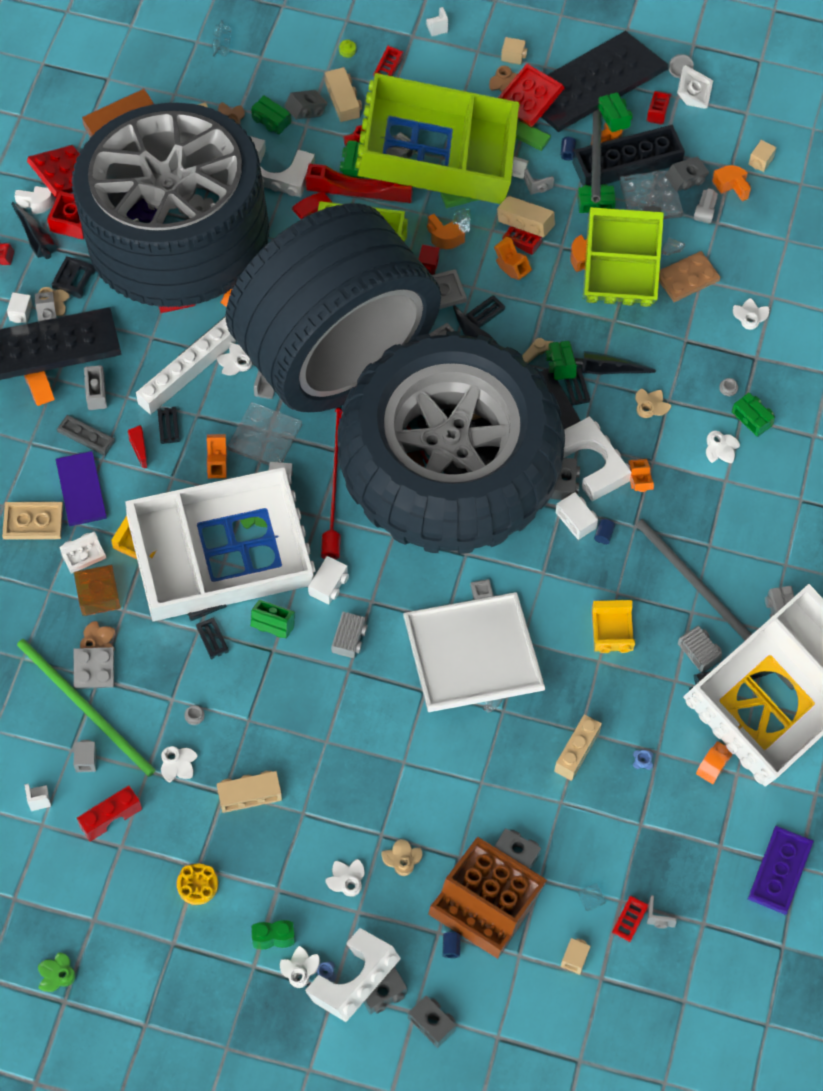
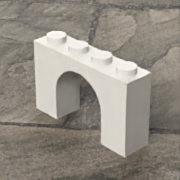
[250,136,315,197]
[563,416,632,502]
[305,928,401,1022]

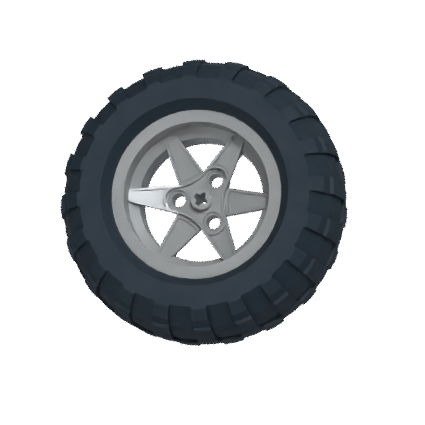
[337,331,565,554]

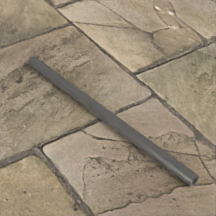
[591,109,601,203]

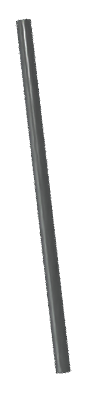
[636,519,794,690]

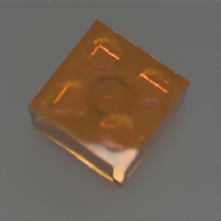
[74,565,121,616]

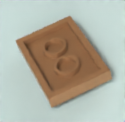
[659,251,720,302]

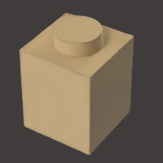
[501,37,528,65]
[748,140,776,172]
[561,938,590,974]

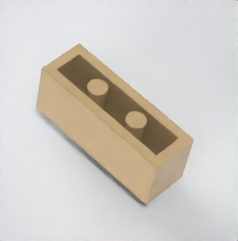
[325,67,362,123]
[497,195,555,237]
[554,714,602,781]
[217,771,282,813]

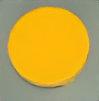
[177,863,218,905]

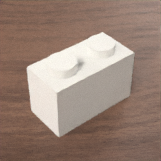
[556,492,598,540]
[308,556,349,605]

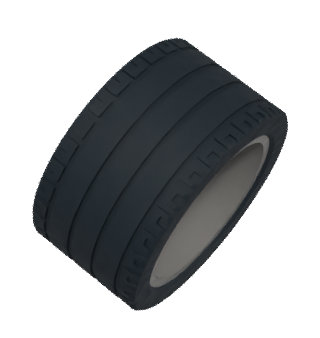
[72,102,270,307]
[225,203,441,413]

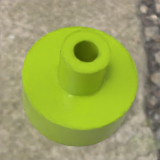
[339,39,356,58]

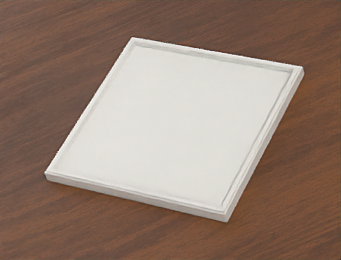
[403,592,545,712]

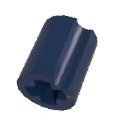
[560,137,576,161]
[594,519,615,545]
[442,932,461,958]

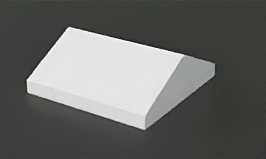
[677,65,713,109]

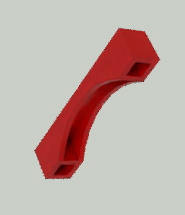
[306,163,413,203]

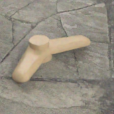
[522,338,560,363]

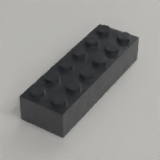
[572,125,685,187]

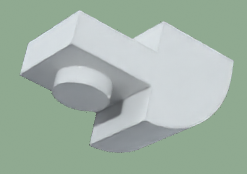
[14,186,55,214]

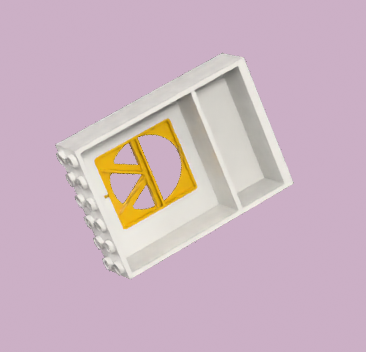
[683,584,823,786]

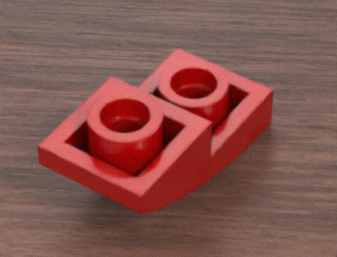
[292,192,333,219]

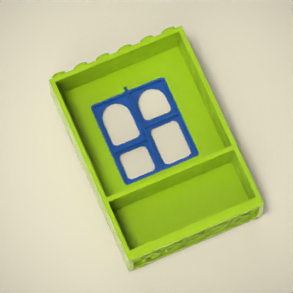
[355,73,519,204]

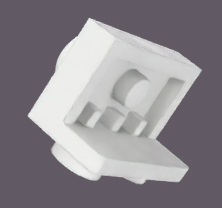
[60,532,106,574]

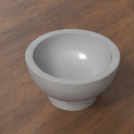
[669,54,693,78]

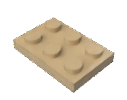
[2,502,63,539]

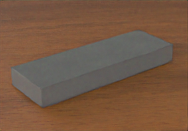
[57,415,115,456]

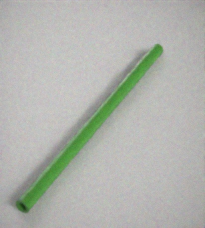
[17,639,156,777]

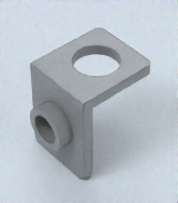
[524,169,554,195]
[35,292,56,321]
[647,895,677,928]

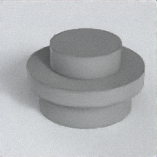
[719,378,738,396]
[184,705,205,725]

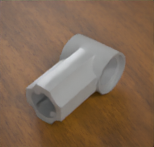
[693,189,718,224]

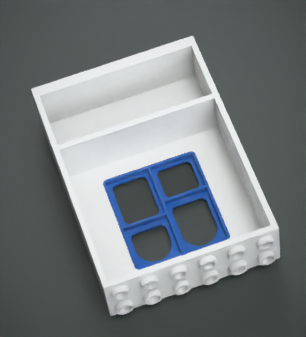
[125,467,315,622]

